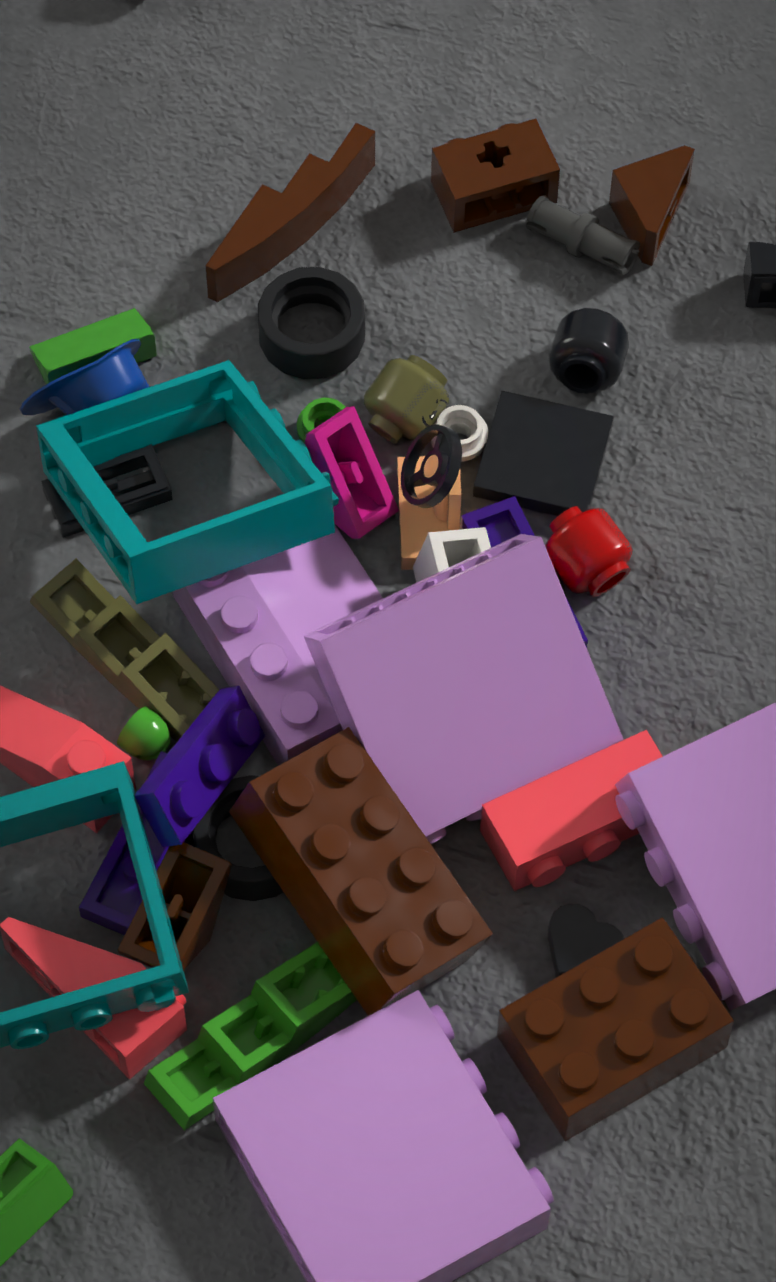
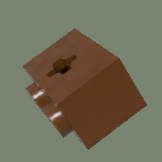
[431,119,560,233]

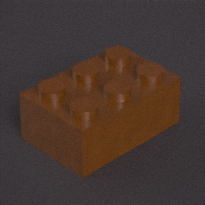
[497,917,734,1141]

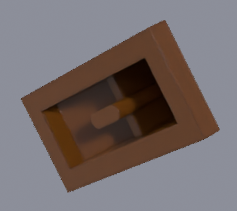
[609,145,695,266]
[118,842,232,971]

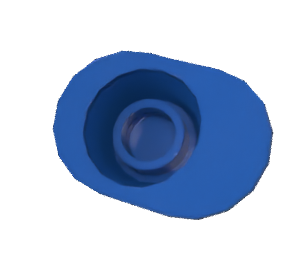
[19,339,150,415]

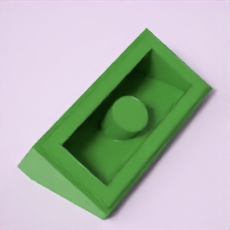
[29,308,157,384]
[0,1138,73,1267]

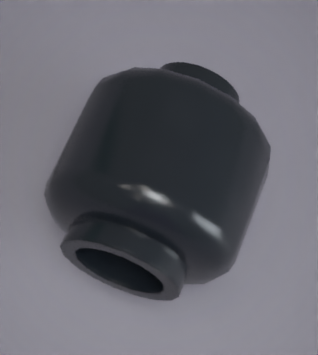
[549,308,629,394]

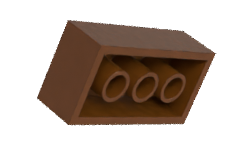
[229,727,493,1016]

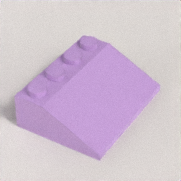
[173,525,383,766]

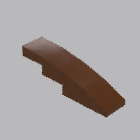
[205,123,375,302]

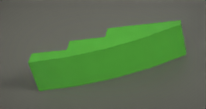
[144,942,357,1131]

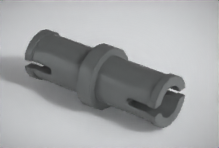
[526,196,640,275]

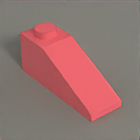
[0,685,136,833]
[0,917,187,1080]

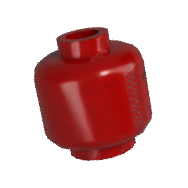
[545,506,633,597]

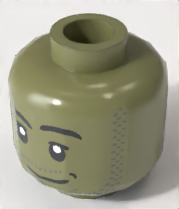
[364,355,449,444]

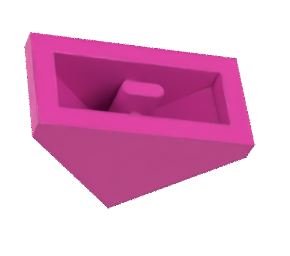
[304,406,399,539]

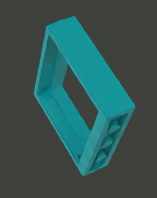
[36,360,339,605]
[0,761,189,1049]

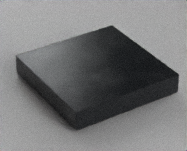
[473,391,614,516]

